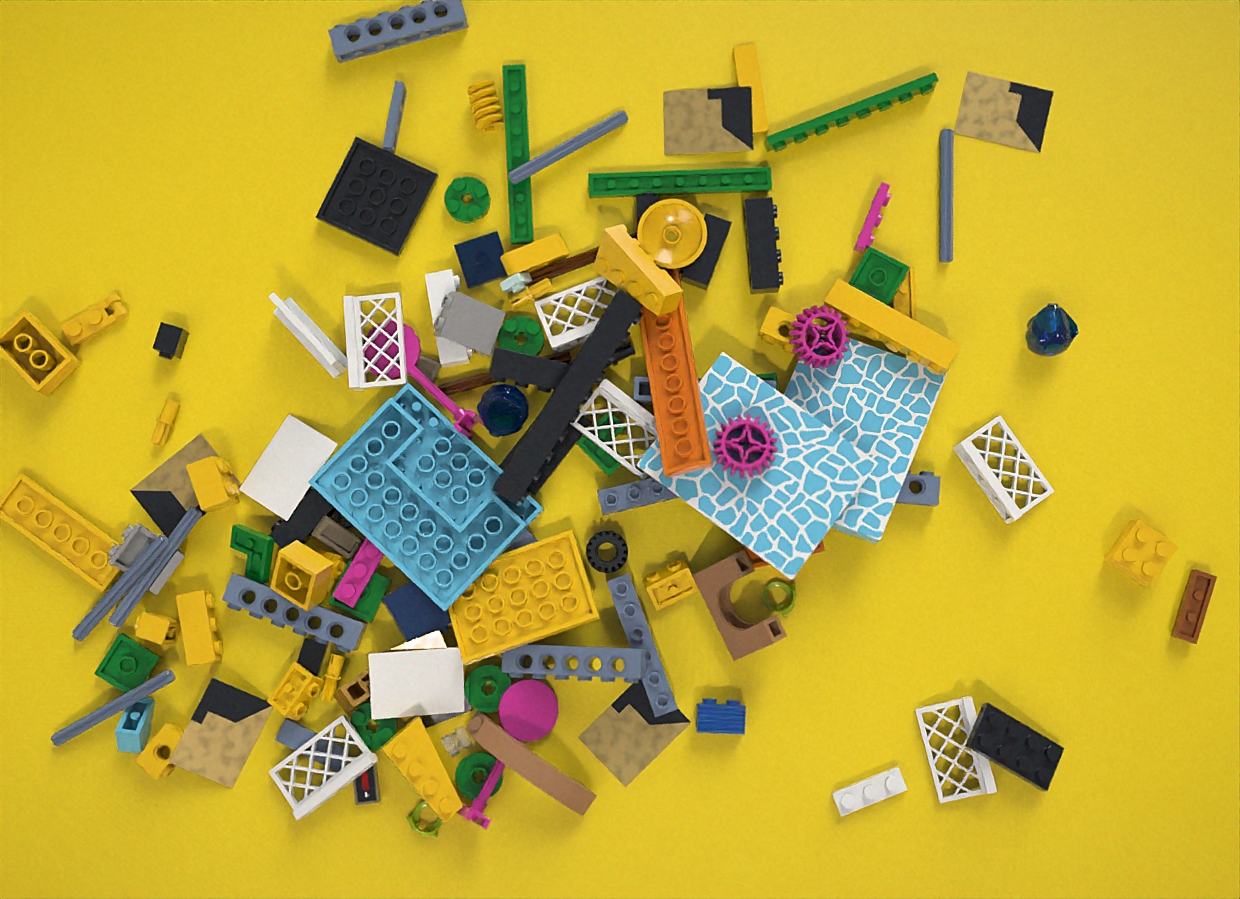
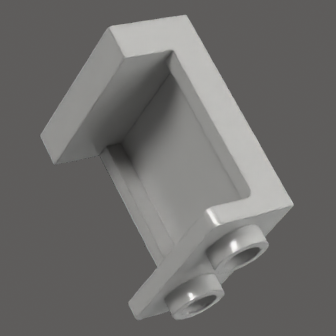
[433,291,506,356]
[107,522,185,595]

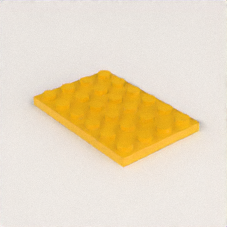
[448,530,600,665]

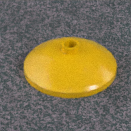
[637,199,707,269]

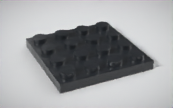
[316,137,439,257]

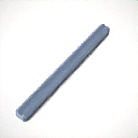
[508,110,628,184]
[939,129,954,263]
[109,506,202,628]
[72,535,170,641]
[51,669,175,746]

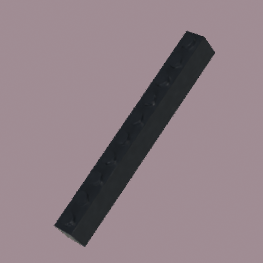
[491,290,643,505]

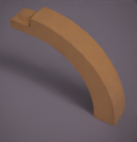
[465,711,597,815]

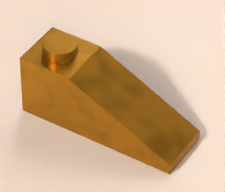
[333,668,371,714]

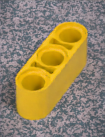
[500,233,570,277]

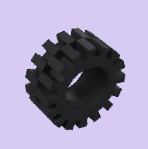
[586,530,628,573]

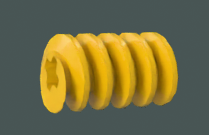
[467,80,504,132]

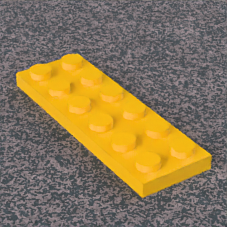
[0,473,122,593]

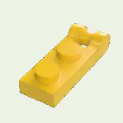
[61,294,129,347]

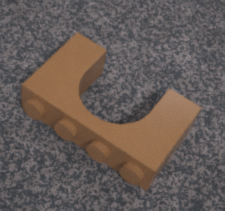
[692,549,787,661]

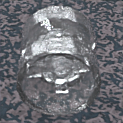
[441,725,473,758]

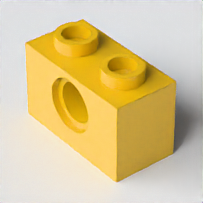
[758,306,807,354]
[135,613,181,645]
[135,722,184,779]

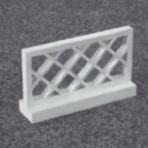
[534,276,640,354]
[269,292,348,379]
[343,292,407,391]
[570,378,658,480]
[953,415,1054,524]
[915,695,997,803]
[269,714,380,820]

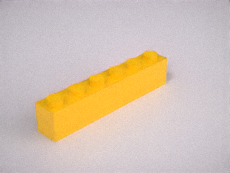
[824,279,961,377]

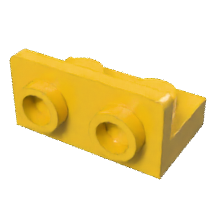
[642,559,699,611]
[267,662,325,721]

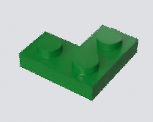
[576,412,625,477]
[230,524,275,584]

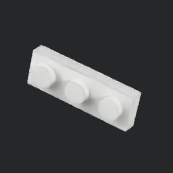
[831,767,908,816]

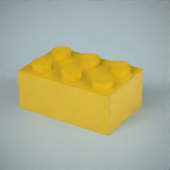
[0,310,81,396]

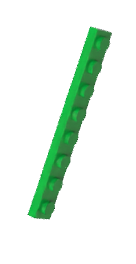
[503,64,534,245]
[764,72,939,152]
[588,167,772,198]

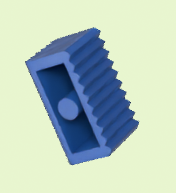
[696,698,746,735]

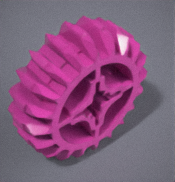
[788,305,851,368]
[713,414,778,479]

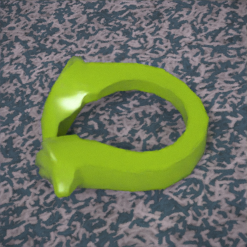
[763,581,797,617]
[406,801,442,838]

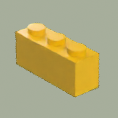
[175,590,223,666]

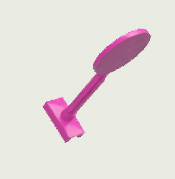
[364,321,487,440]
[456,679,559,829]

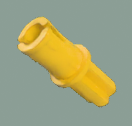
[507,278,553,311]
[151,399,180,446]
[321,653,346,702]

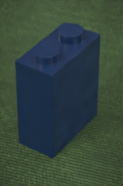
[381,581,452,642]

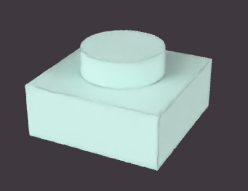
[499,272,532,293]

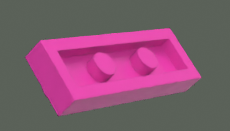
[853,182,891,253]
[333,537,385,608]

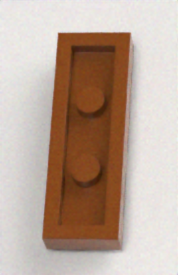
[1171,569,1217,644]

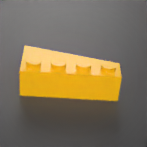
[593,224,683,316]
[380,716,463,823]

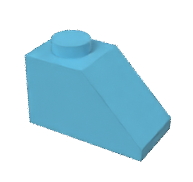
[115,698,155,754]

